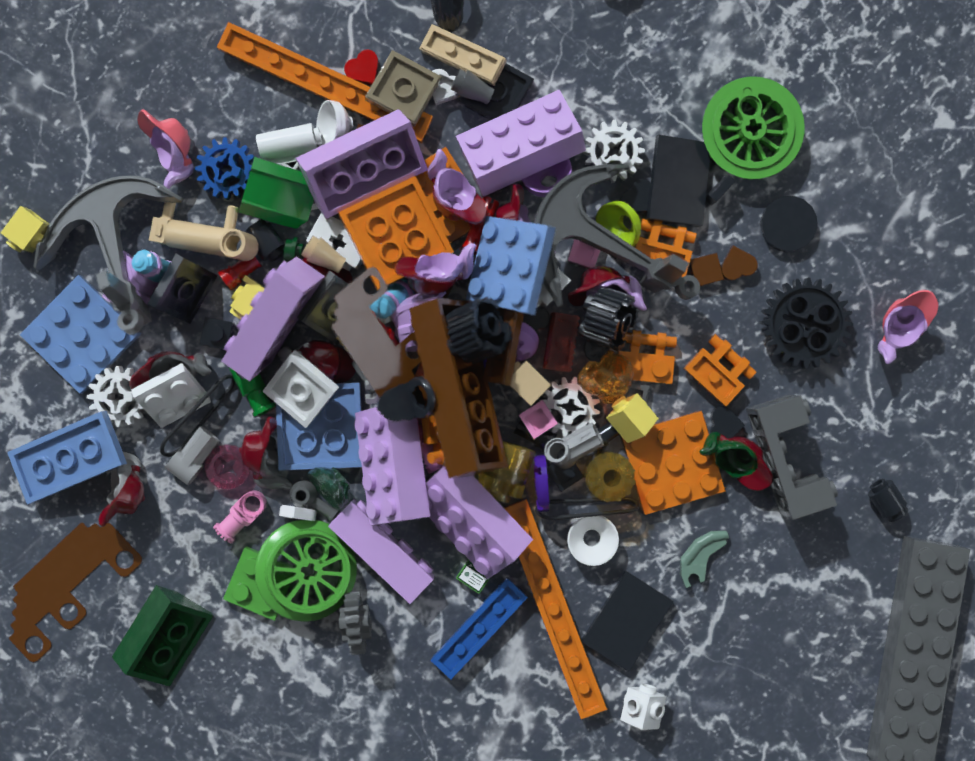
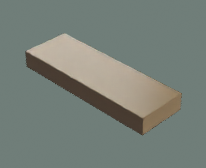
[419,24,507,86]

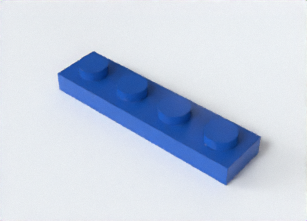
[431,577,528,679]

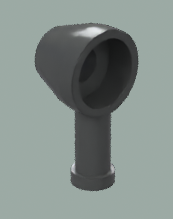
[290,480,339,522]

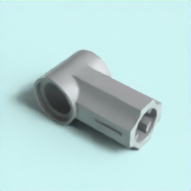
[544,423,604,469]
[165,426,220,485]

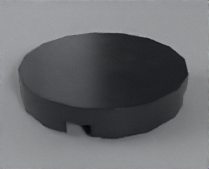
[760,196,818,252]

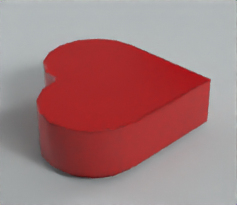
[344,49,379,85]

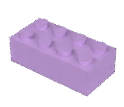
[456,90,586,197]
[296,109,428,219]
[221,257,325,381]
[355,407,430,525]
[426,466,533,579]

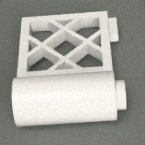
[256,123,322,210]

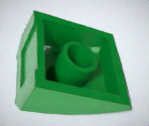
[239,157,314,229]

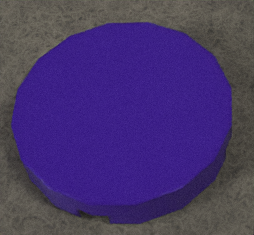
[534,455,549,512]

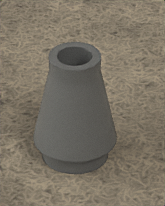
[450,69,494,104]

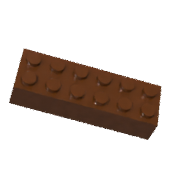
[409,298,508,479]

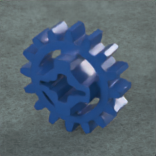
[195,137,255,200]

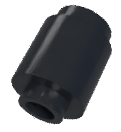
[245,219,285,262]
[868,479,908,522]

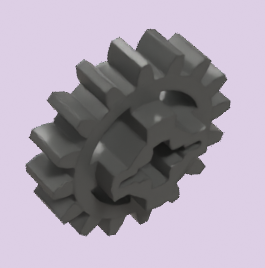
[339,592,372,655]

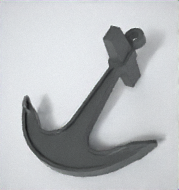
[533,164,700,307]
[34,175,183,335]

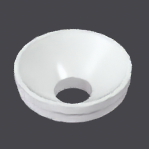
[316,100,353,147]
[567,516,619,566]

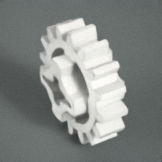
[583,120,645,183]
[87,366,144,427]
[539,377,600,437]

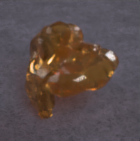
[577,350,634,404]

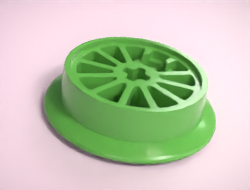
[702,77,805,179]
[255,519,357,622]

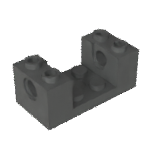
[746,395,838,520]

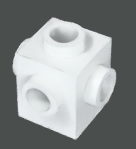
[620,683,667,730]

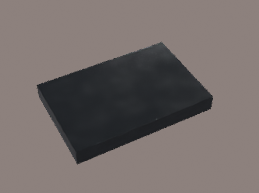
[647,135,710,227]
[581,570,674,672]

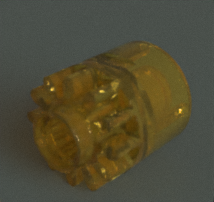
[477,441,536,503]
[583,451,636,502]

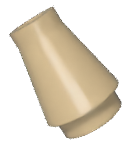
[301,236,346,273]

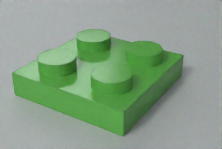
[223,546,294,621]

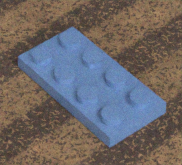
[7,411,127,504]

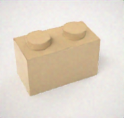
[510,361,551,406]

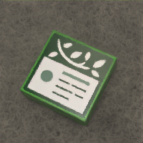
[456,559,490,594]

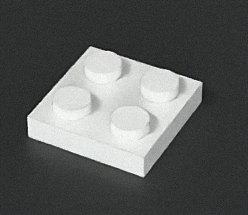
[262,350,339,428]
[131,363,211,428]

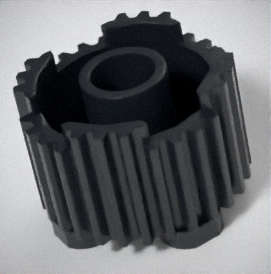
[578,287,639,351]
[446,297,513,364]

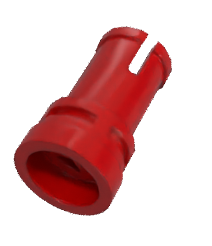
[218,256,262,290]

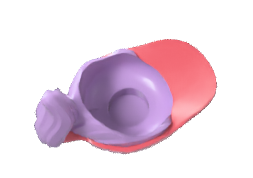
[137,109,194,189]
[878,290,938,364]

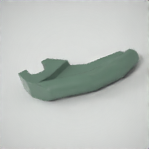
[680,531,729,588]

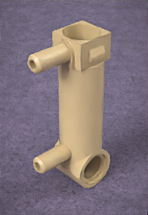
[149,202,258,261]

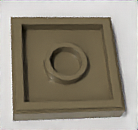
[365,50,442,127]

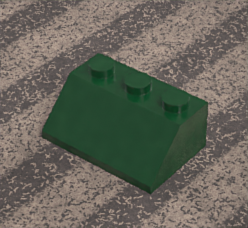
[112,585,214,686]

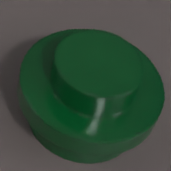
[284,237,304,262]

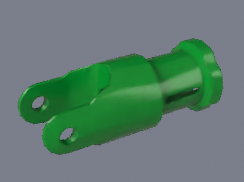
[229,367,276,418]

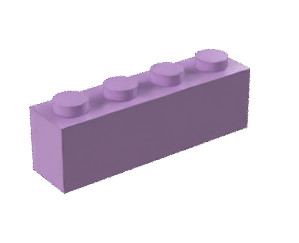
[328,499,434,604]

